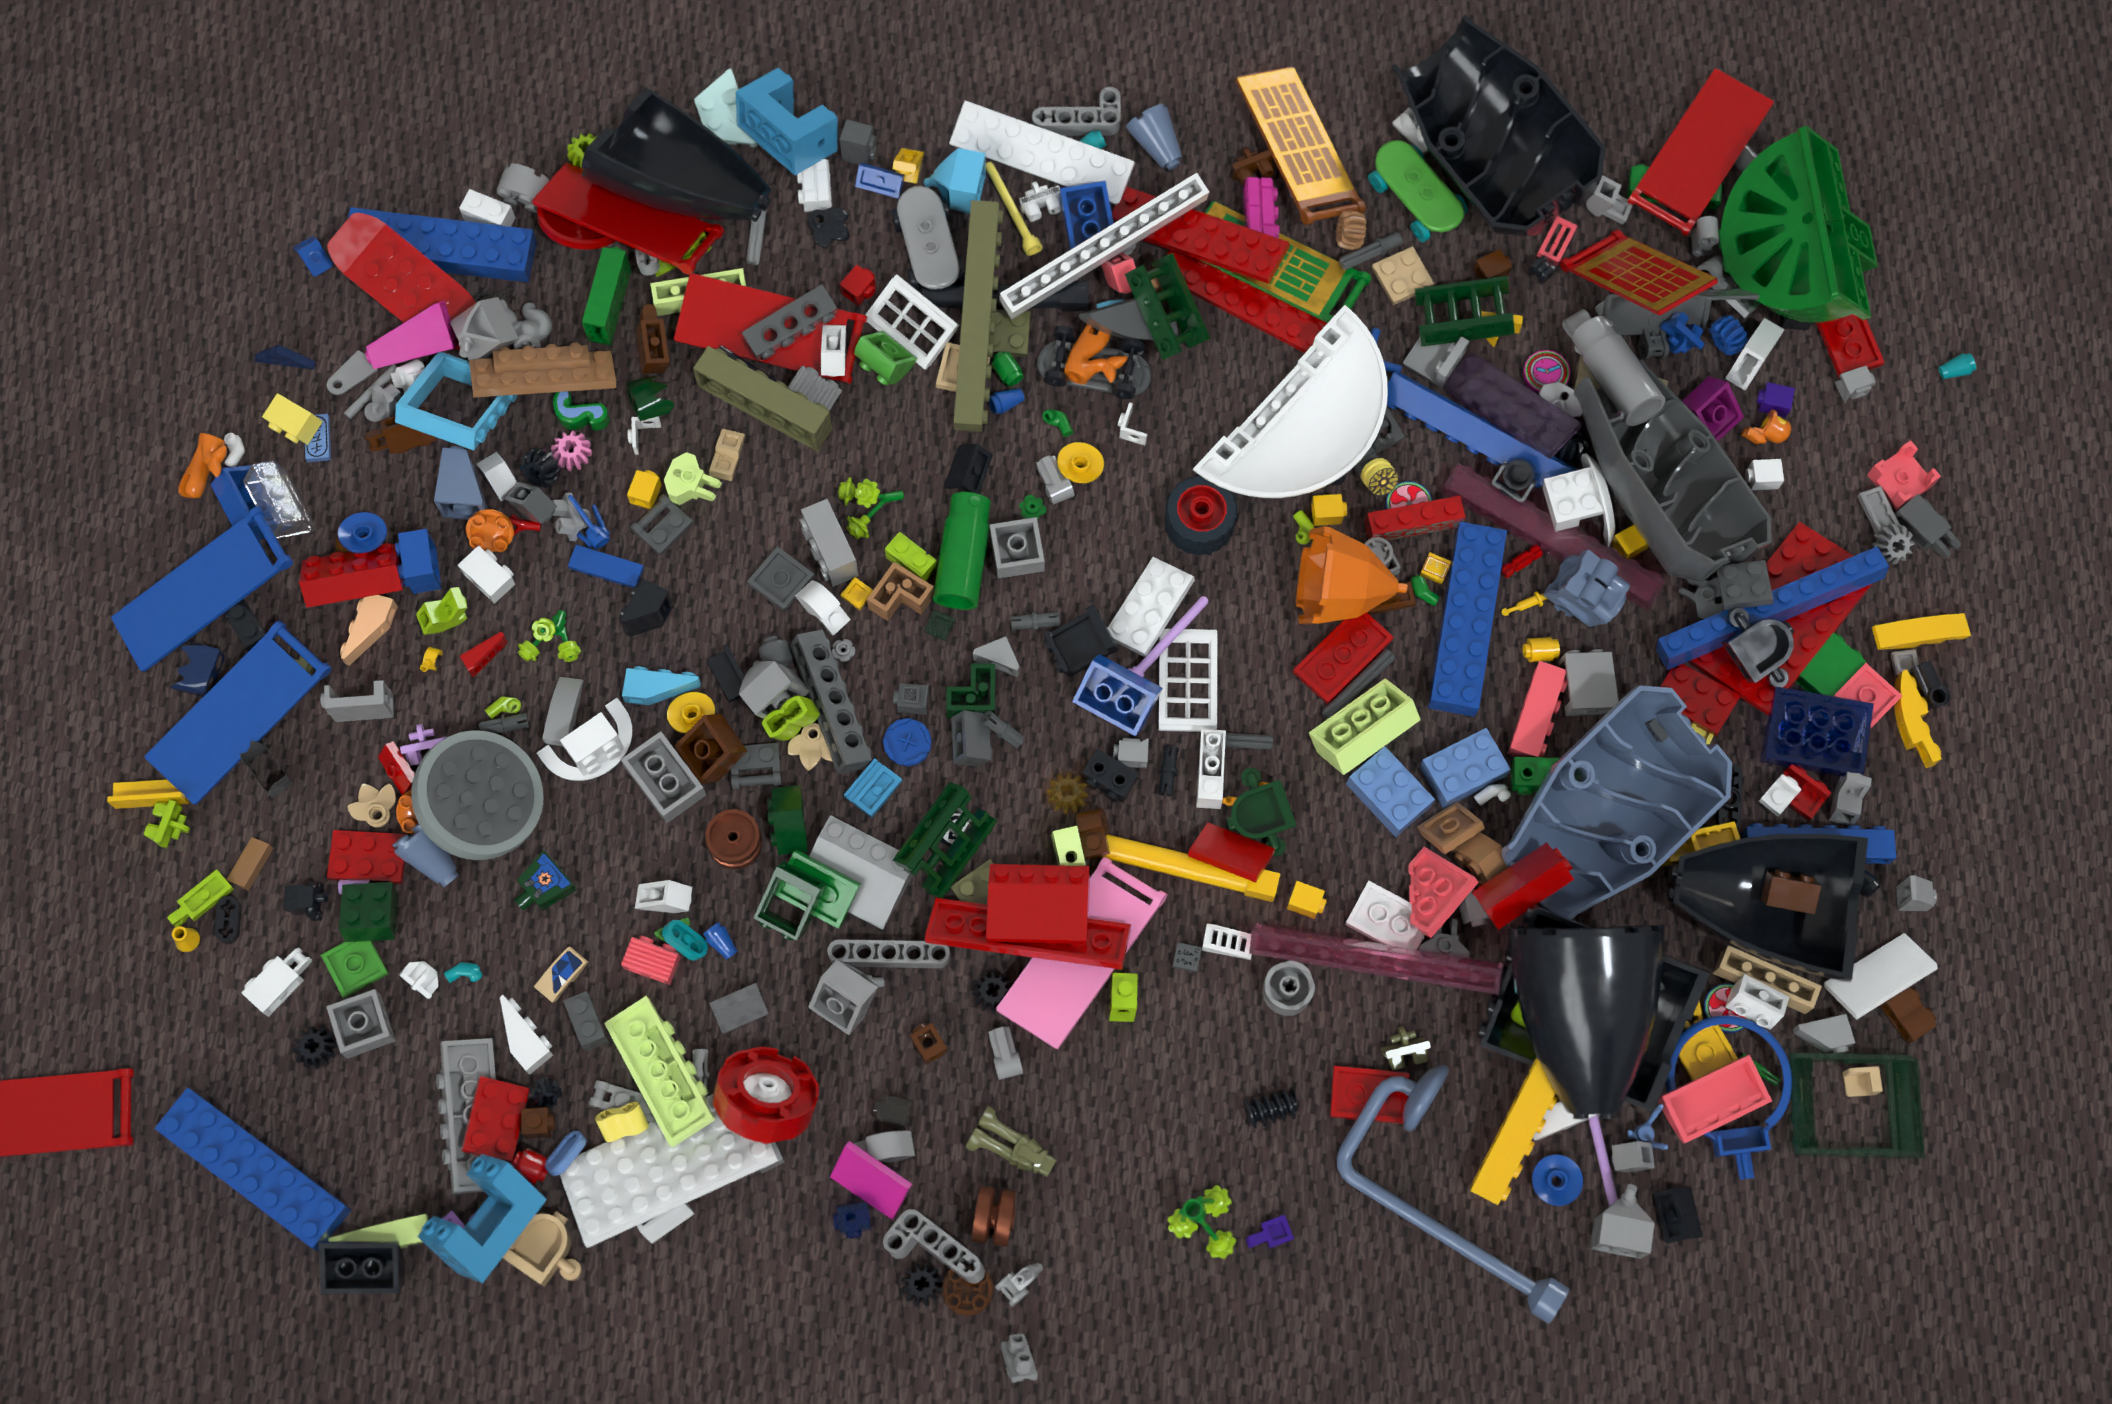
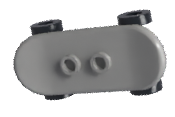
[891,186,966,290]

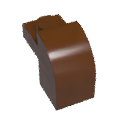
[1076,808,1110,859]

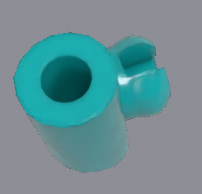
[444,962,482,983]

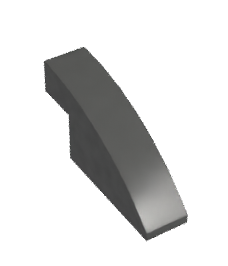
[1079,298,1179,340]

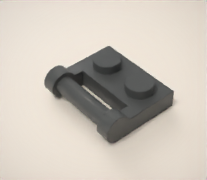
[629,494,694,556]
[731,743,781,790]

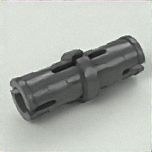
[1010,611,1060,631]

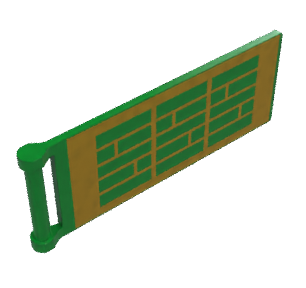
[1200,201,1372,323]

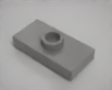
[1857,486,1900,534]

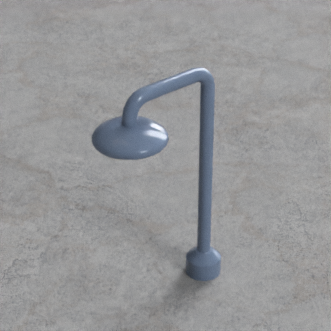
[1336,1064,1570,1324]

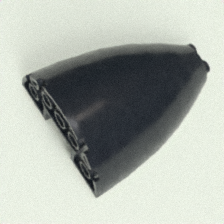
[581,87,772,222]
[1668,834,1868,982]
[1508,925,1664,1119]

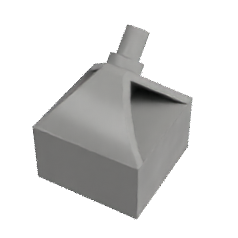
[450,297,519,360]
[739,661,810,719]
[808,960,884,1035]
[1590,1184,1655,1259]

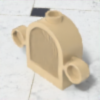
[502,1211,582,1287]

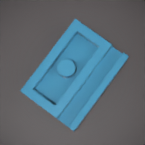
[844,758,903,819]

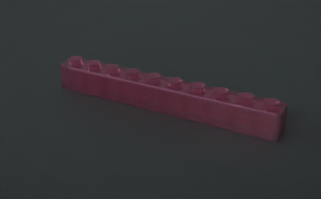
[1441,463,1666,611]
[1249,924,1504,994]

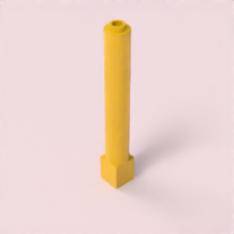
[1101,834,1280,902]

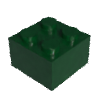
[339,882,398,942]

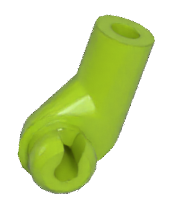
[1293,510,1314,545]
[484,696,521,719]

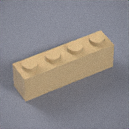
[1713,945,1822,1014]

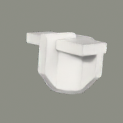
[390,359,425,393]
[399,961,438,999]

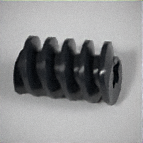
[1243,1087,1298,1129]

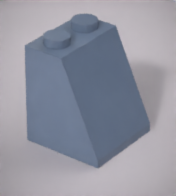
[434,446,488,520]

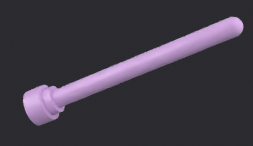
[1128,596,1208,677]
[1589,1115,1618,1206]

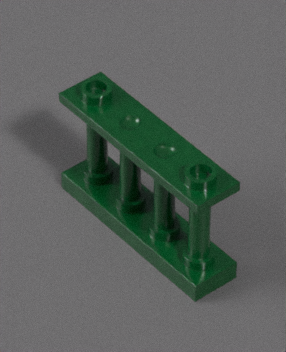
[1125,253,1211,360]
[1415,276,1515,347]

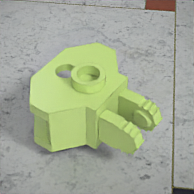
[664,452,721,505]

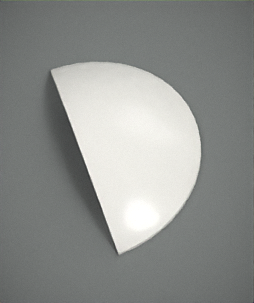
[1193,305,1388,498]

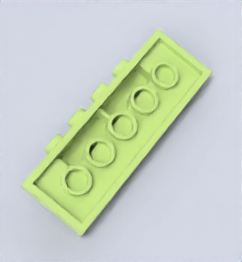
[604,996,716,1147]

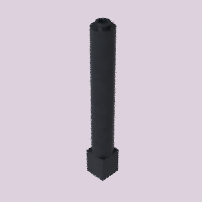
[917,281,1089,311]

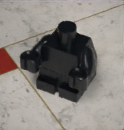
[283,882,329,921]

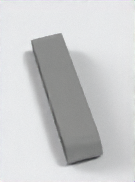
[828,940,950,968]

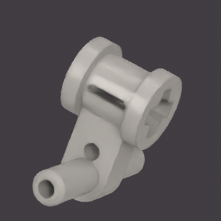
[995,1263,1043,1307]

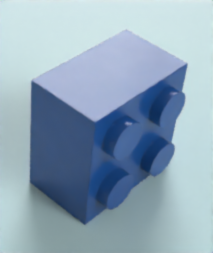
[395,529,442,594]

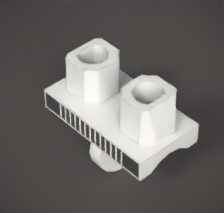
[1020,181,1061,222]

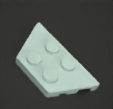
[694,69,758,147]

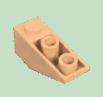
[340,595,398,666]

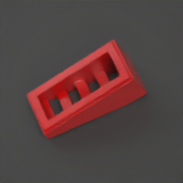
[460,632,508,677]

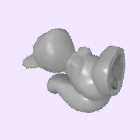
[500,299,552,349]

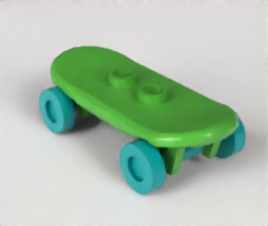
[1368,140,1468,243]

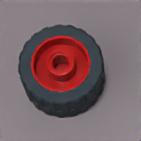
[1164,476,1238,555]

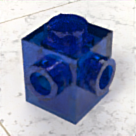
[833,1202,872,1239]

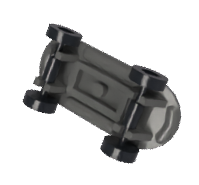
[1037,326,1151,399]

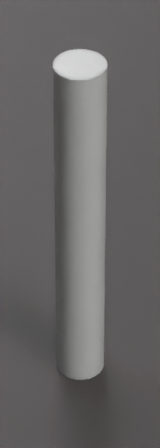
[344,364,398,420]

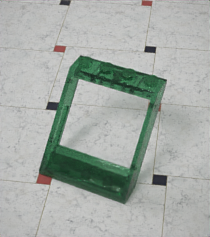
[1789,1053,1925,1159]

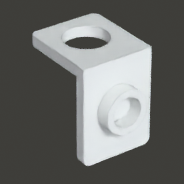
[1118,402,1147,446]
[628,416,661,455]

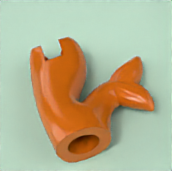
[1064,324,1128,384]
[178,433,227,499]

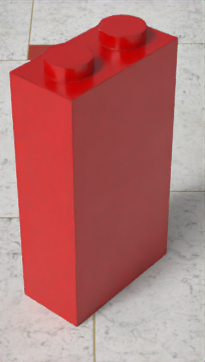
[1472,842,1574,930]

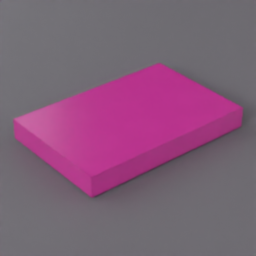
[830,1141,912,1220]

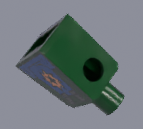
[514,851,577,911]

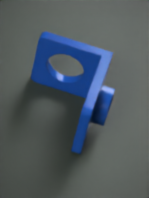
[293,236,333,277]

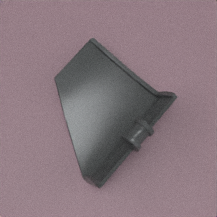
[1602,289,1759,359]

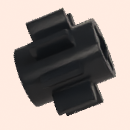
[529,1077,563,1108]

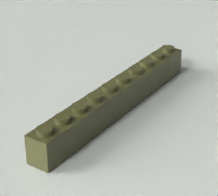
[954,200,1004,432]

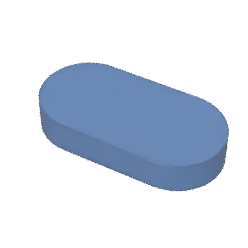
[545,1131,586,1176]

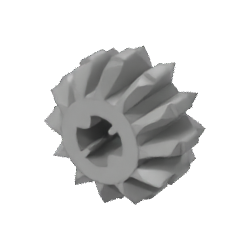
[1872,523,1915,564]

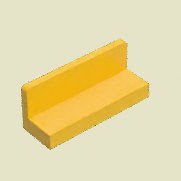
[107,780,189,809]

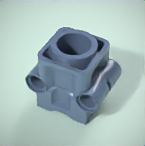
[1543,549,1630,627]

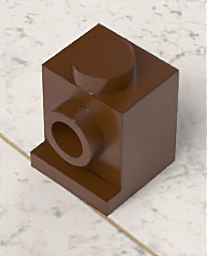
[910,1023,948,1065]

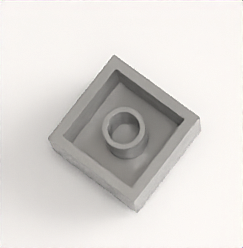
[990,517,1045,579]
[326,989,395,1059]

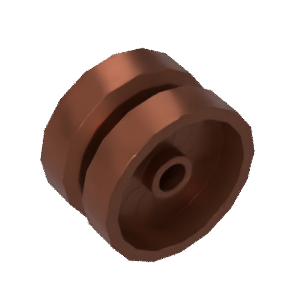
[705,809,762,870]
[972,1185,1016,1247]

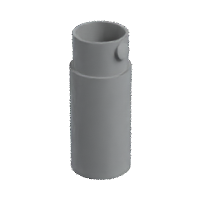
[1572,316,1666,426]

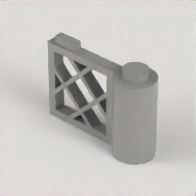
[1697,255,1761,318]

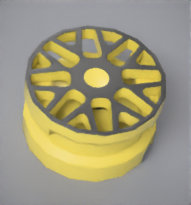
[1361,458,1399,496]

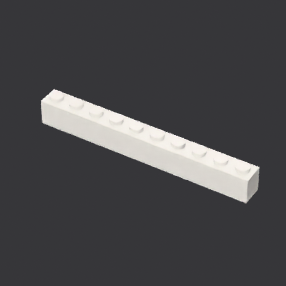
[999,173,1209,319]

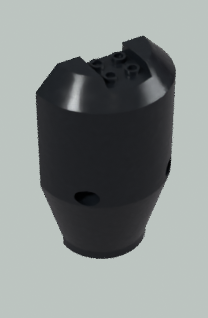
[1392,14,1606,236]

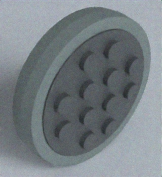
[411,731,543,860]

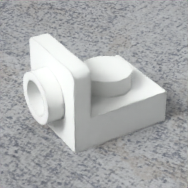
[1759,774,1801,817]

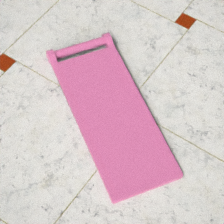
[996,857,1167,1049]

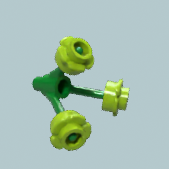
[517,610,581,662]

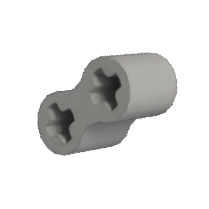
[1691,216,1719,256]

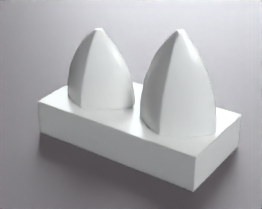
[1393,108,1429,155]

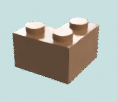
[867,562,934,621]
[1453,832,1507,887]

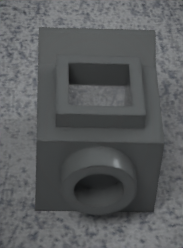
[893,683,929,715]

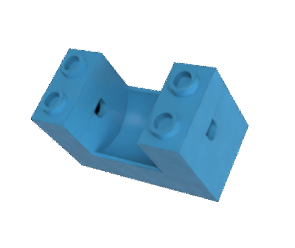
[735,68,838,175]
[417,1154,547,1283]

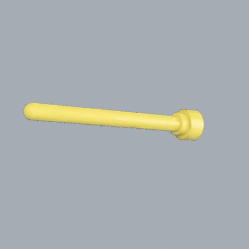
[986,162,1043,256]

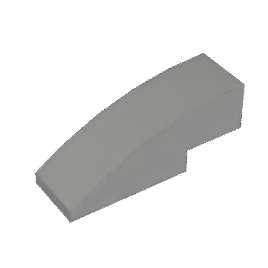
[542,677,584,746]

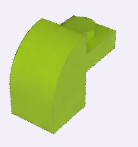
[416,587,467,635]

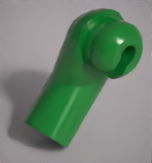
[1042,409,1074,437]
[1410,575,1440,606]

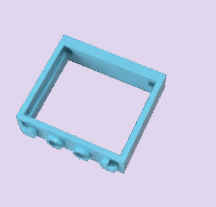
[395,352,517,450]

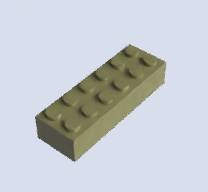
[693,346,832,452]

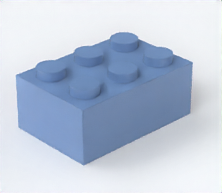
[1419,728,1511,809]
[1346,746,1435,837]

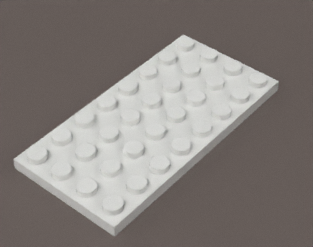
[560,1094,778,1248]

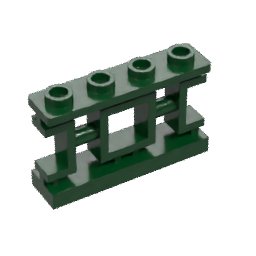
[892,782,997,898]

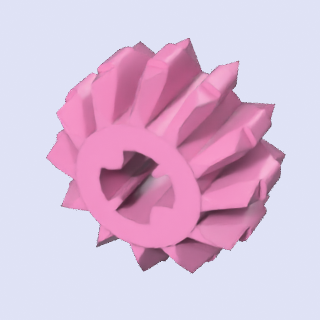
[551,430,592,472]

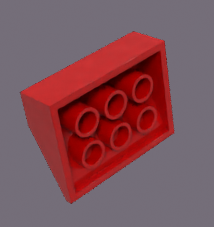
[986,864,1090,944]

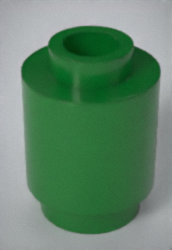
[991,351,1024,387]

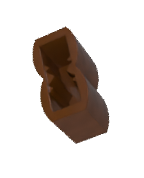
[1879,987,1937,1044]

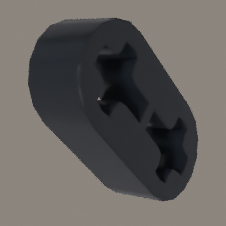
[215,896,242,944]

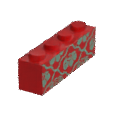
[1364,496,1466,541]

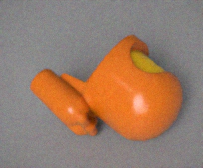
[1741,409,1792,444]

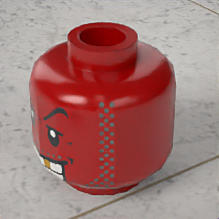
[511,1148,548,1186]

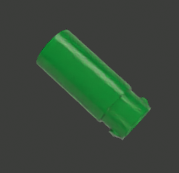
[933,492,991,610]

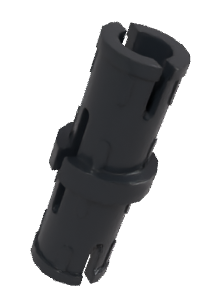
[1157,746,1179,797]

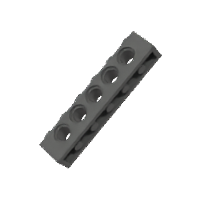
[790,629,872,775]

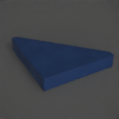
[254,345,316,370]

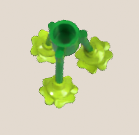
[1168,1185,1236,1259]

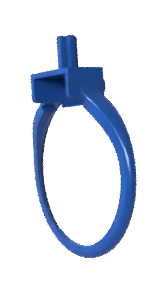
[1665,1015,1792,1180]

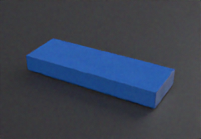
[568,545,644,588]

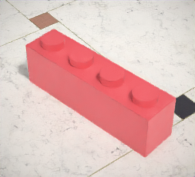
[1507,661,1567,758]

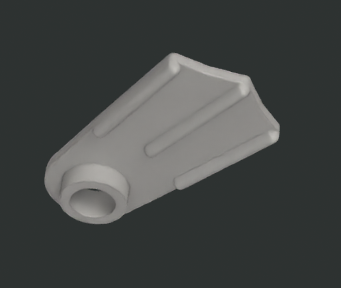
[327,351,378,395]

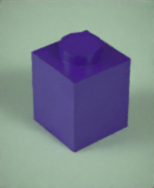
[1756,382,1795,418]

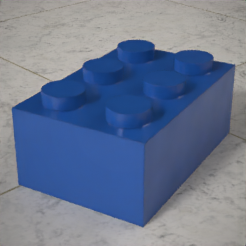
[1059,181,1114,250]
[1072,654,1163,736]

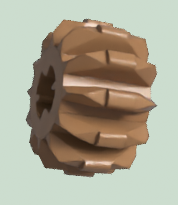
[1336,210,1367,250]

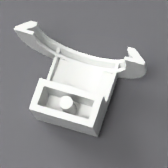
[1542,453,1615,547]
[537,698,632,781]

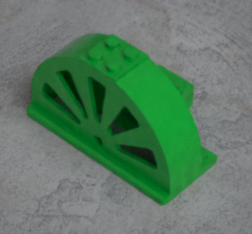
[1718,125,1878,323]

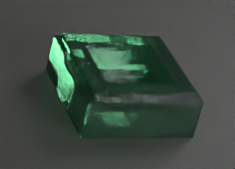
[924,610,956,642]

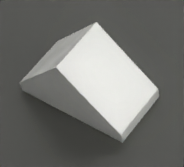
[476,452,518,501]

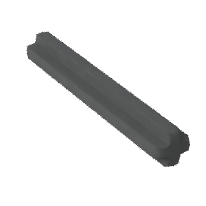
[1322,649,1395,719]

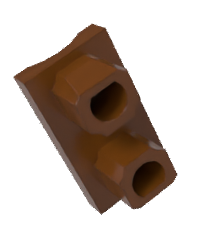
[1231,147,1274,187]

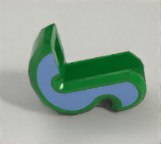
[553,391,610,431]

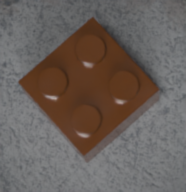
[675,714,748,784]

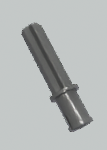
[1339,232,1403,270]
[1200,730,1273,749]

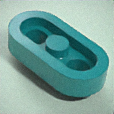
[662,920,708,961]

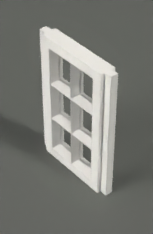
[866,274,959,370]

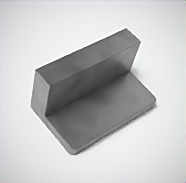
[709,983,768,1034]

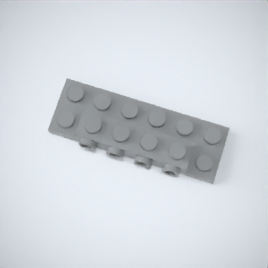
[436,1038,496,1194]

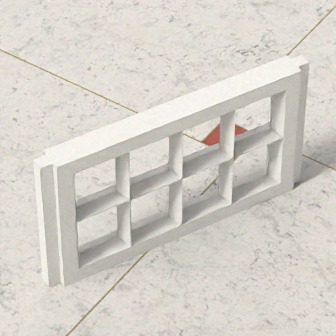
[1159,629,1217,732]

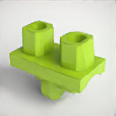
[144,799,190,848]

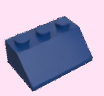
[211,464,293,541]

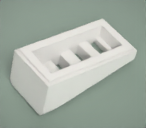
[1202,923,1255,960]

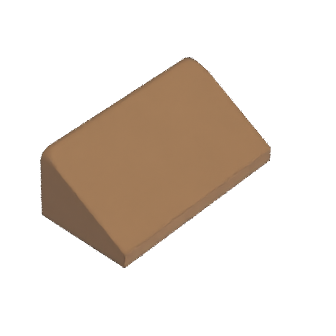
[227,837,274,891]

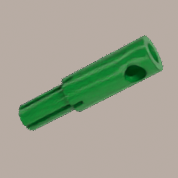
[1739,1053,1780,1086]

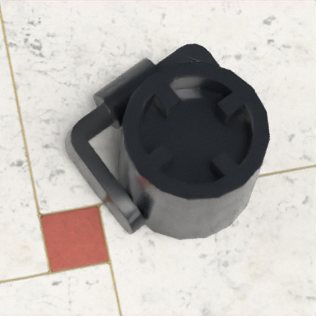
[1492,458,1537,502]

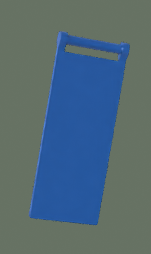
[111,507,293,672]
[145,620,332,805]

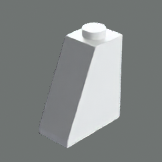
[1725,318,1784,390]

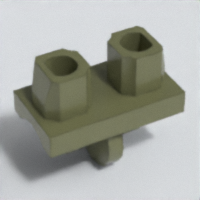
[1381,1026,1431,1070]

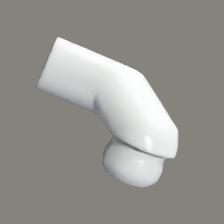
[224,433,245,467]

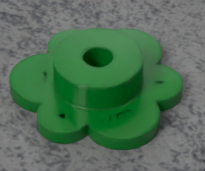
[1019,495,1046,520]

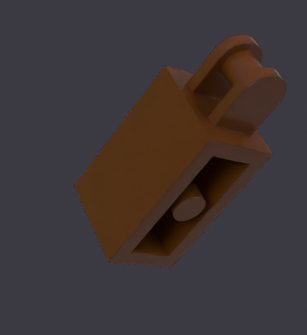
[636,304,669,374]
[364,406,437,454]

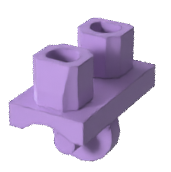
[400,724,447,766]

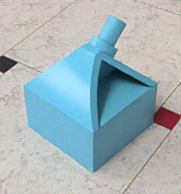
[924,148,986,213]

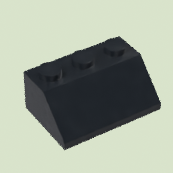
[319,1241,405,1294]

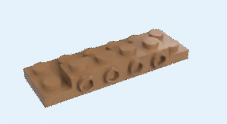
[469,343,616,398]

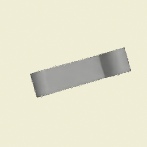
[1032,87,1121,136]
[883,1209,985,1283]

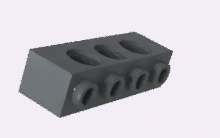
[742,284,837,360]

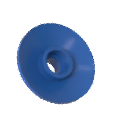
[338,512,387,553]
[1532,1155,1583,1206]

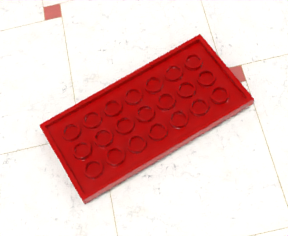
[1688,522,1874,716]

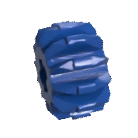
[1709,315,1748,355]

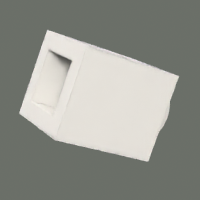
[1745,459,1784,490]

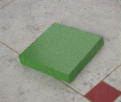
[321,941,389,999]

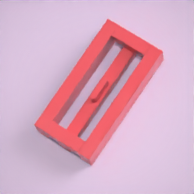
[1537,216,1578,266]

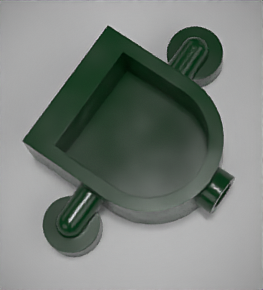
[1226,768,1297,857]

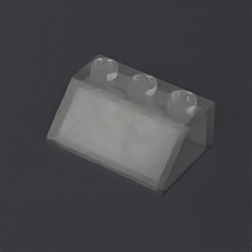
[243,461,317,539]

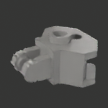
[1536,382,1583,436]

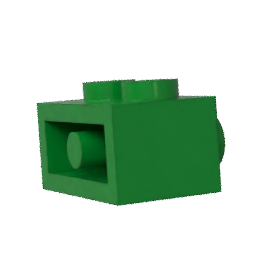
[1511,757,1560,795]

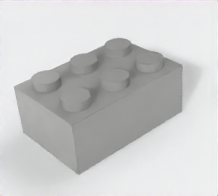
[799,499,859,587]
[621,731,706,824]

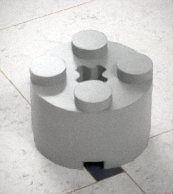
[496,163,550,213]
[1262,961,1315,1016]

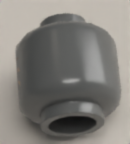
[758,636,793,668]

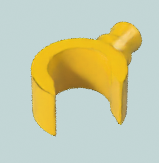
[420,647,443,672]

